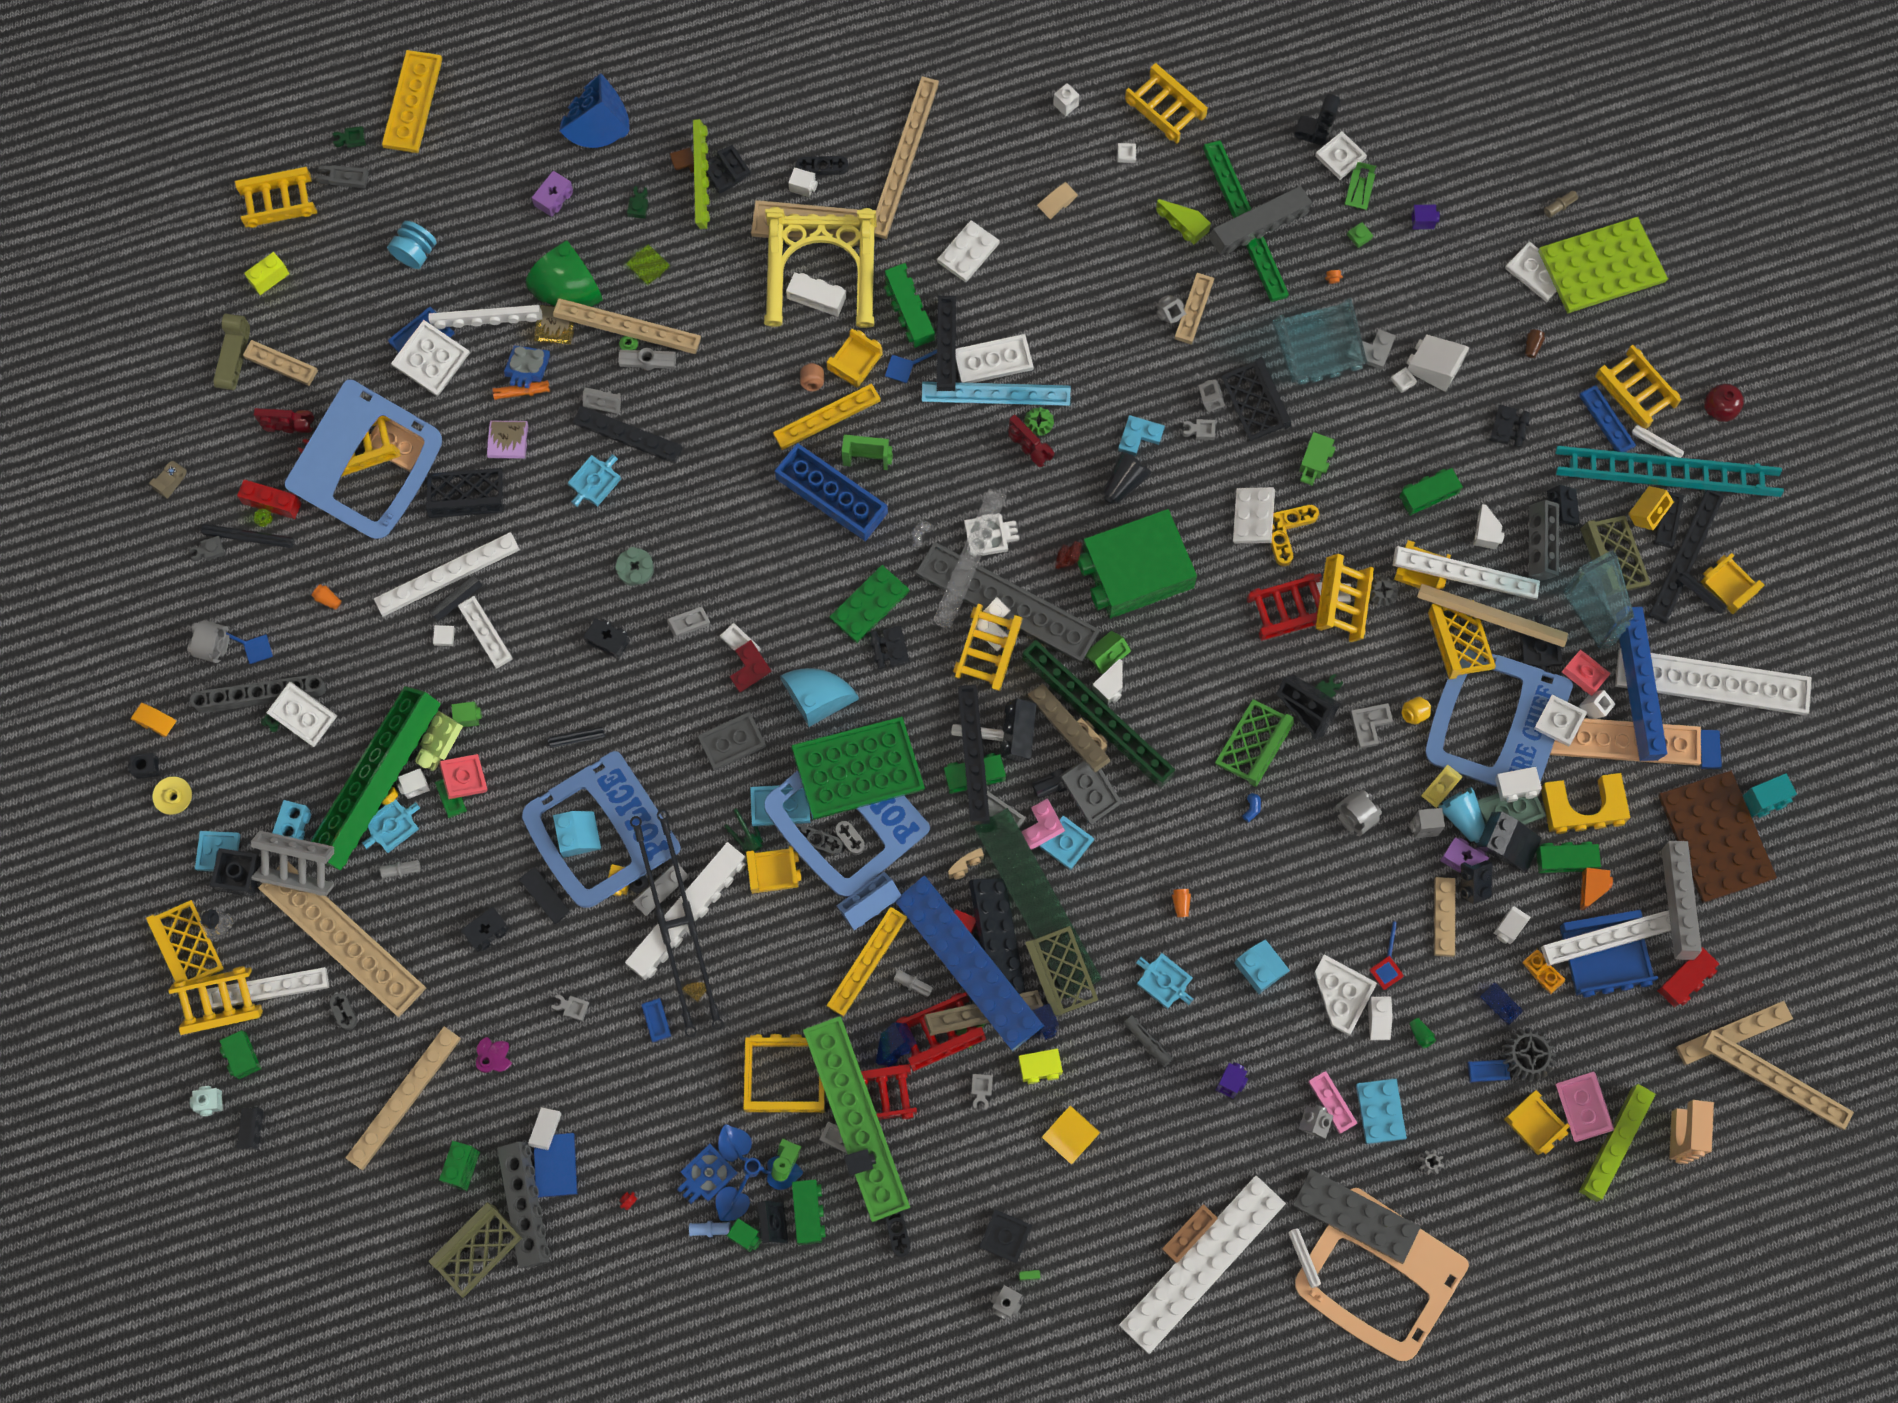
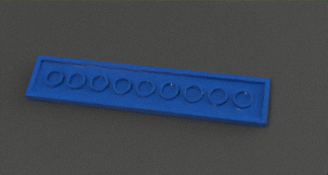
[895,875,1044,1051]

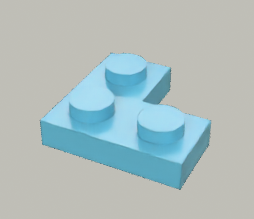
[1118,415,1165,456]
[195,831,241,871]

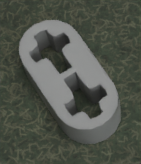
[836,821,865,855]

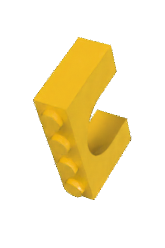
[1541,773,1630,834]

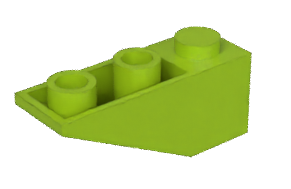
[1156,199,1211,245]

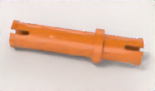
[493,380,550,400]

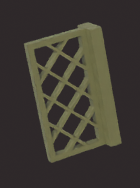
[1581,516,1651,597]
[1025,926,1099,1018]
[428,1202,522,1298]

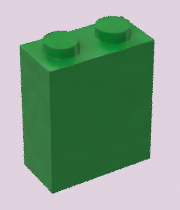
[439,1141,480,1191]

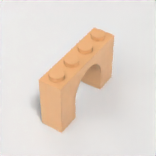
[1669,1100,1714,1164]

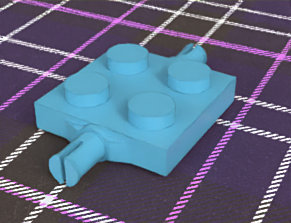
[568,454,621,507]
[362,799,420,853]
[1136,953,1194,1009]

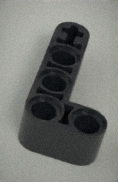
[1294,94,1341,145]

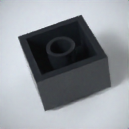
[210,848,261,897]

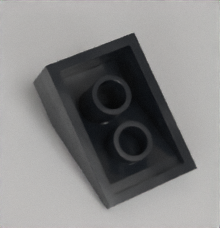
[1477,812,1542,873]

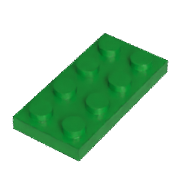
[830,565,910,643]

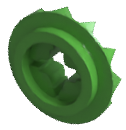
[1024,406,1054,436]

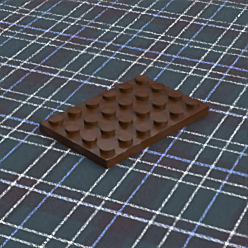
[1658,770,1777,903]

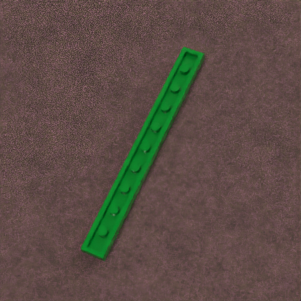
[1203,140,1289,302]

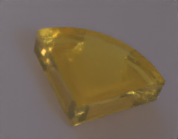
[682,982,707,1002]

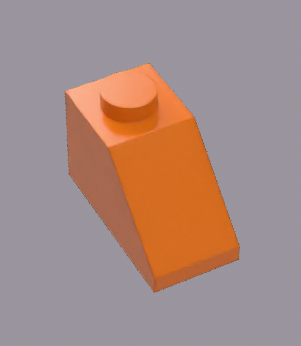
[1580,868,1613,910]

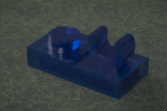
[1480,982,1524,1025]

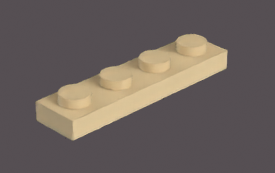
[1175,273,1214,345]
[243,340,318,386]
[1434,877,1455,957]

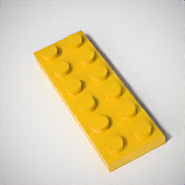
[382,50,442,153]

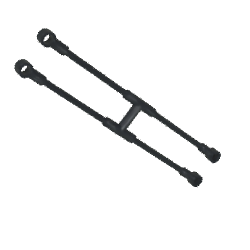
[630,809,724,1038]

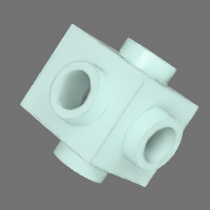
[190,1086,223,1116]

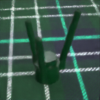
[724,808,763,852]

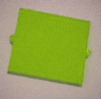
[626,244,670,285]

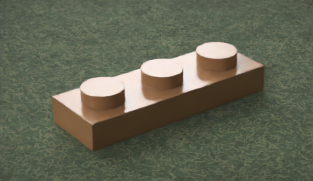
[1162,1204,1218,1263]

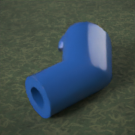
[1242,793,1261,823]

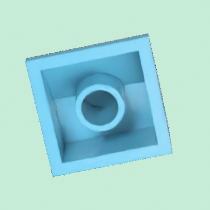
[553,811,601,858]
[1235,939,1290,994]

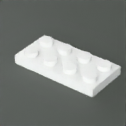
[956,334,1034,383]

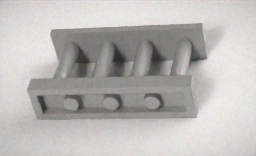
[251,830,334,896]

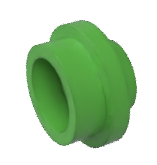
[619,336,638,350]

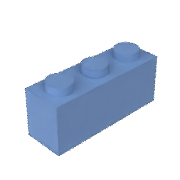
[836,872,902,930]

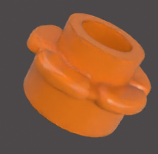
[1325,270,1343,284]

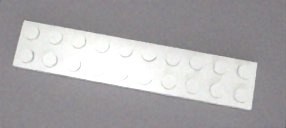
[1615,648,1812,716]
[1119,1176,1286,1354]

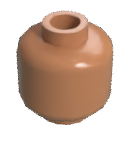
[800,363,824,392]

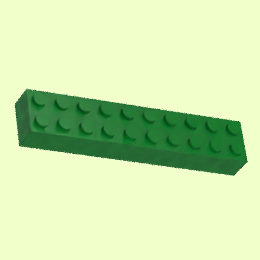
[310,686,441,871]

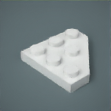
[1314,955,1377,1036]

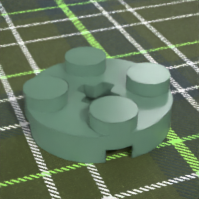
[615,547,654,586]

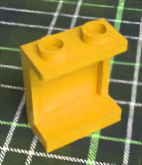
[827,329,883,388]
[1394,540,1451,590]
[1701,553,1765,614]
[746,846,802,894]
[1504,1090,1570,1155]

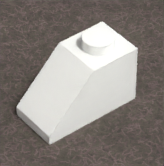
[1474,504,1504,549]
[1092,659,1122,705]
[1494,906,1531,944]
[1368,997,1392,1040]

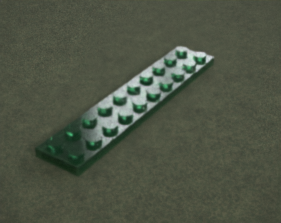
[974,808,1102,998]

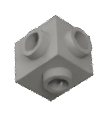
[1156,295,1186,324]
[1299,1105,1333,1139]
[991,1285,1022,1319]

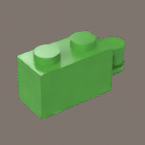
[1299,432,1336,486]

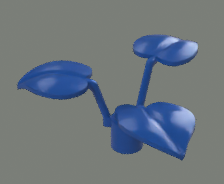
[715,1124,803,1222]

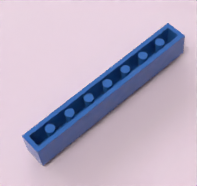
[1615,607,1668,761]

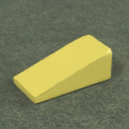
[1421,765,1462,808]

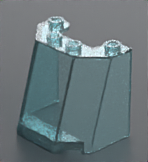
[1273,298,1368,385]

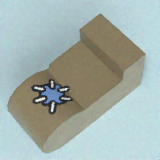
[149,461,187,499]

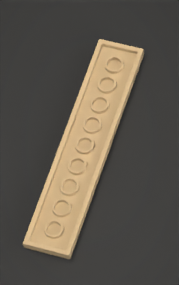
[258,862,426,1017]

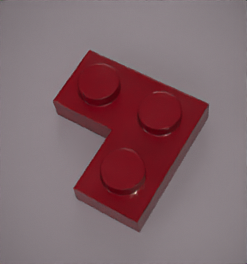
[729,640,772,693]

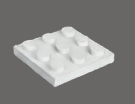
[391,320,470,397]

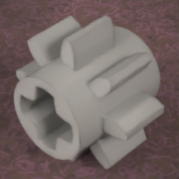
[1418,1150,1444,1176]

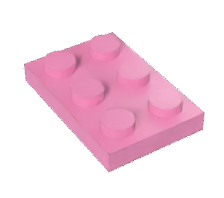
[1556,1072,1614,1142]

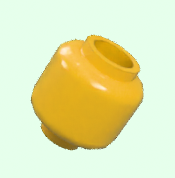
[1402,697,1431,725]

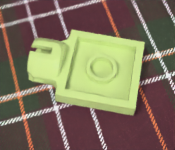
[415,711,463,771]

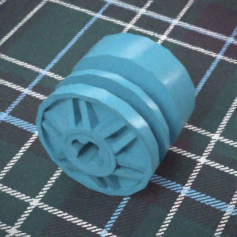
[387,221,437,269]

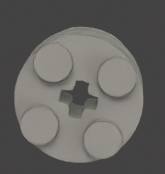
[187,620,229,663]
[1335,790,1382,836]

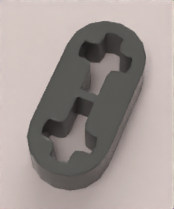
[330,993,357,1030]

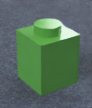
[452,702,482,727]

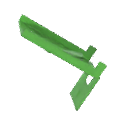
[1344,162,1376,211]

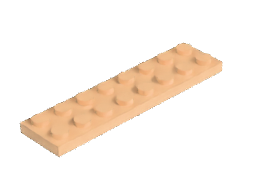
[1550,718,1701,766]

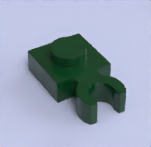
[332,126,366,148]
[627,186,648,219]
[1315,674,1343,698]

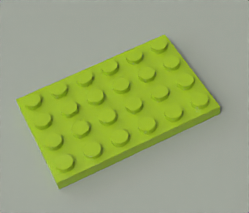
[1538,217,1668,313]

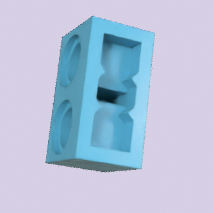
[272,800,311,840]

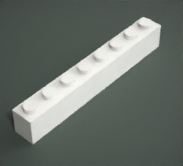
[625,842,747,980]

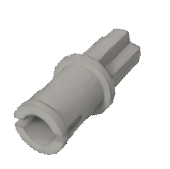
[380,860,421,878]
[893,969,933,997]

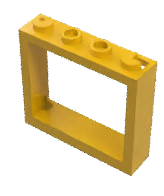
[744,1034,825,1113]

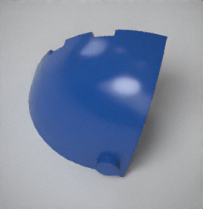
[560,73,629,148]

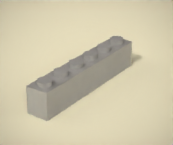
[1662,841,1702,960]

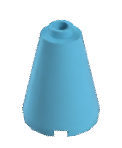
[1438,787,1485,843]

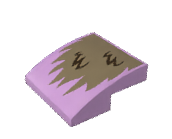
[487,421,528,458]

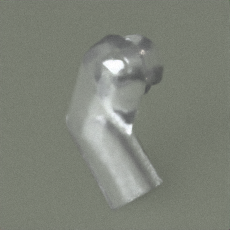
[912,521,931,548]

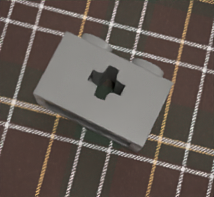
[1410,808,1445,838]

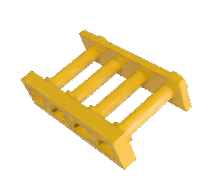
[1125,63,1208,144]
[235,167,317,228]
[1595,345,1682,429]
[341,416,401,477]
[1316,554,1374,642]
[953,604,1023,691]
[168,966,263,1035]

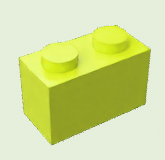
[244,252,289,295]
[1018,1049,1063,1084]

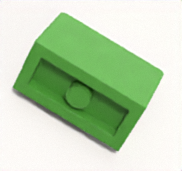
[1086,631,1131,675]

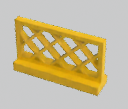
[1428,600,1496,680]
[146,900,224,981]

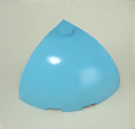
[780,668,859,727]

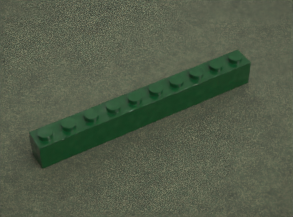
[1022,640,1176,789]

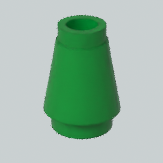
[1409,1018,1436,1049]

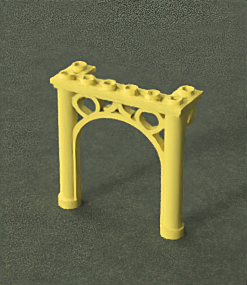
[764,207,877,328]

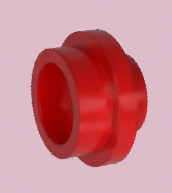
[619,1191,637,1211]

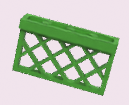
[1215,699,1294,787]

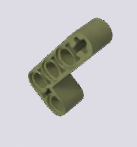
[214,313,250,391]

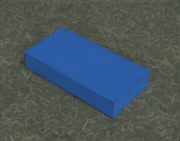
[1700,730,1722,769]
[641,998,672,1042]
[1467,1060,1511,1083]

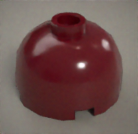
[1704,384,1744,422]

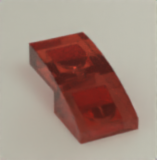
[1055,541,1082,569]

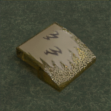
[534,305,574,344]

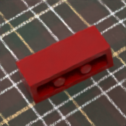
[237,479,302,519]
[1657,947,1720,1008]

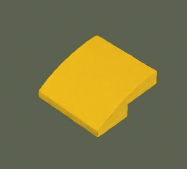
[1042,1105,1100,1165]

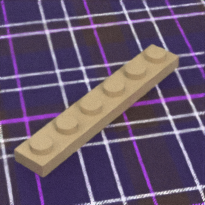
[1676,1001,1793,1065]

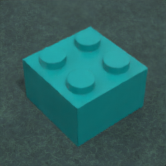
[1743,773,1797,818]

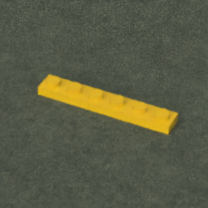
[773,383,881,450]
[827,907,907,1017]

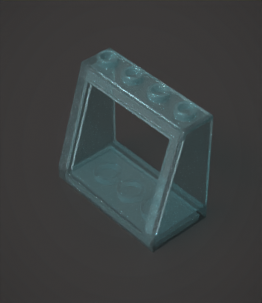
[1563,550,1634,649]

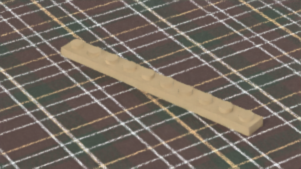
[874,76,939,240]

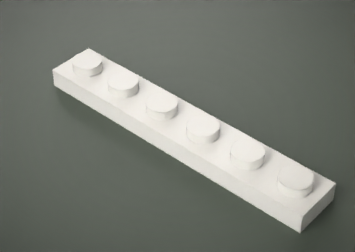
[429,305,542,329]
[207,967,329,1009]

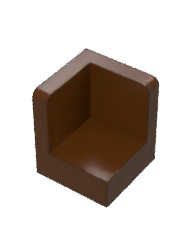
[670,147,694,173]

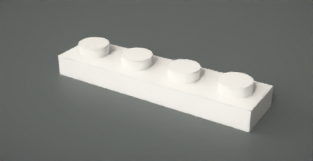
[458,596,513,669]

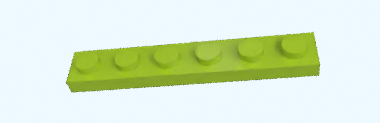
[693,119,710,229]

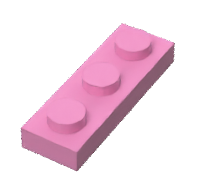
[1308,1071,1357,1134]

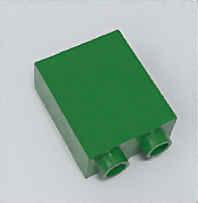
[1076,509,1197,619]

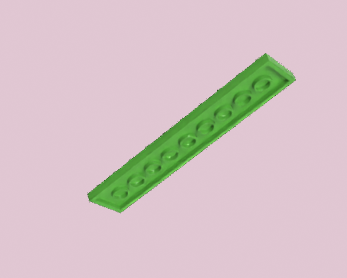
[803,1016,910,1222]

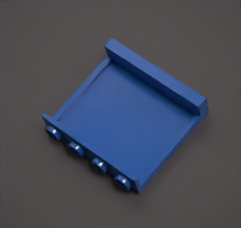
[1560,910,1658,998]

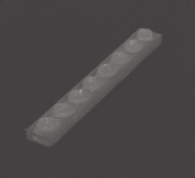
[933,489,1007,630]

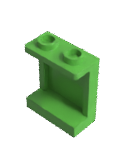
[842,435,893,470]

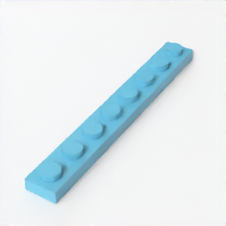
[922,382,1071,406]

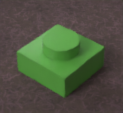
[1347,222,1373,248]

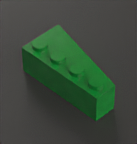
[884,263,935,348]

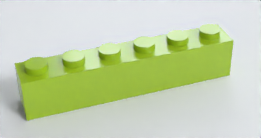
[1579,1084,1656,1202]

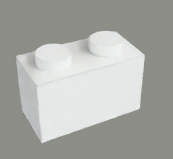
[1495,767,1542,803]

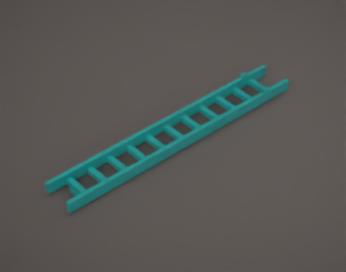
[1555,446,1784,497]

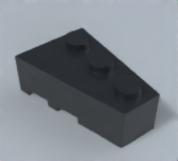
[1276,674,1341,740]

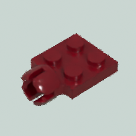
[254,408,314,433]
[1008,414,1055,467]

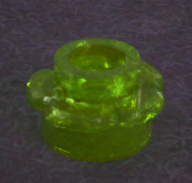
[254,509,273,527]

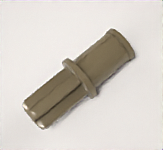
[1544,191,1578,218]

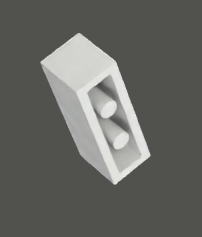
[786,272,846,317]

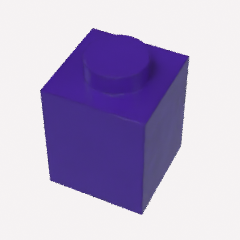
[1411,204,1440,230]

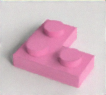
[1022,798,1065,850]

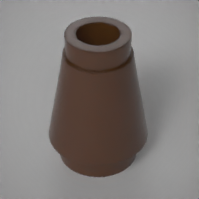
[1525,329,1545,358]

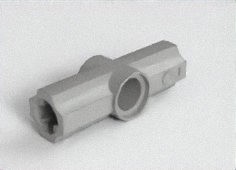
[619,348,676,371]

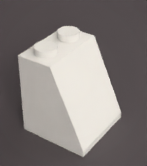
[1406,335,1469,392]

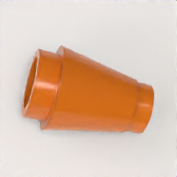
[312,584,342,610]
[1172,889,1191,917]

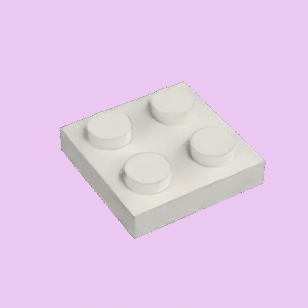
[1315,131,1367,180]
[1534,695,1587,747]

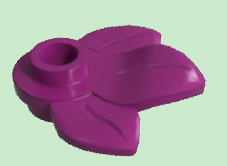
[476,1037,512,1073]

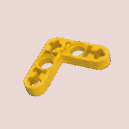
[1271,505,1319,566]

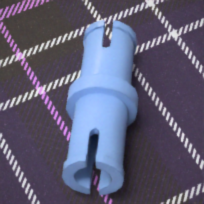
[689,1221,731,1237]

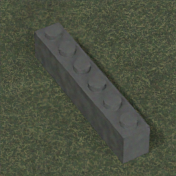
[1209,186,1312,255]

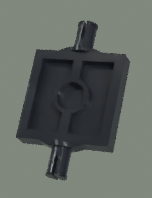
[1520,615,1563,679]

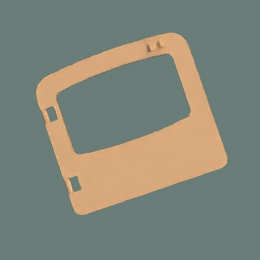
[1295,1188,1469,1361]

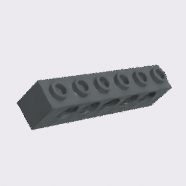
[497,1142,550,1268]

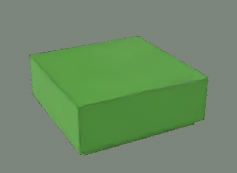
[1019,1270,1040,1281]

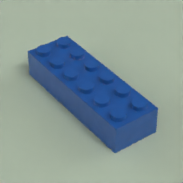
[775,443,888,542]

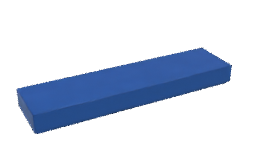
[1579,385,1636,452]

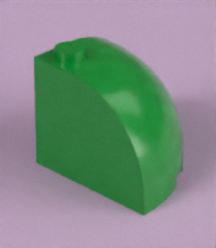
[526,241,603,307]

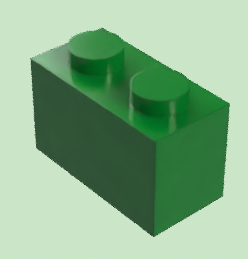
[219,1030,261,1079]
[727,1218,762,1252]

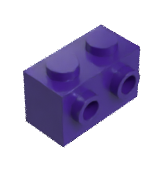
[1215,1062,1248,1099]

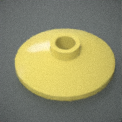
[153,777,192,815]

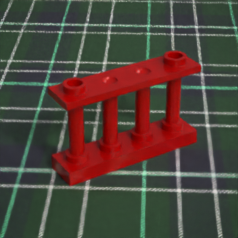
[1247,573,1322,641]
[893,992,986,1072]
[861,1064,917,1120]

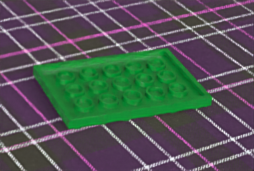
[791,717,925,820]

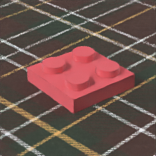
[1562,649,1611,696]
[439,754,487,799]

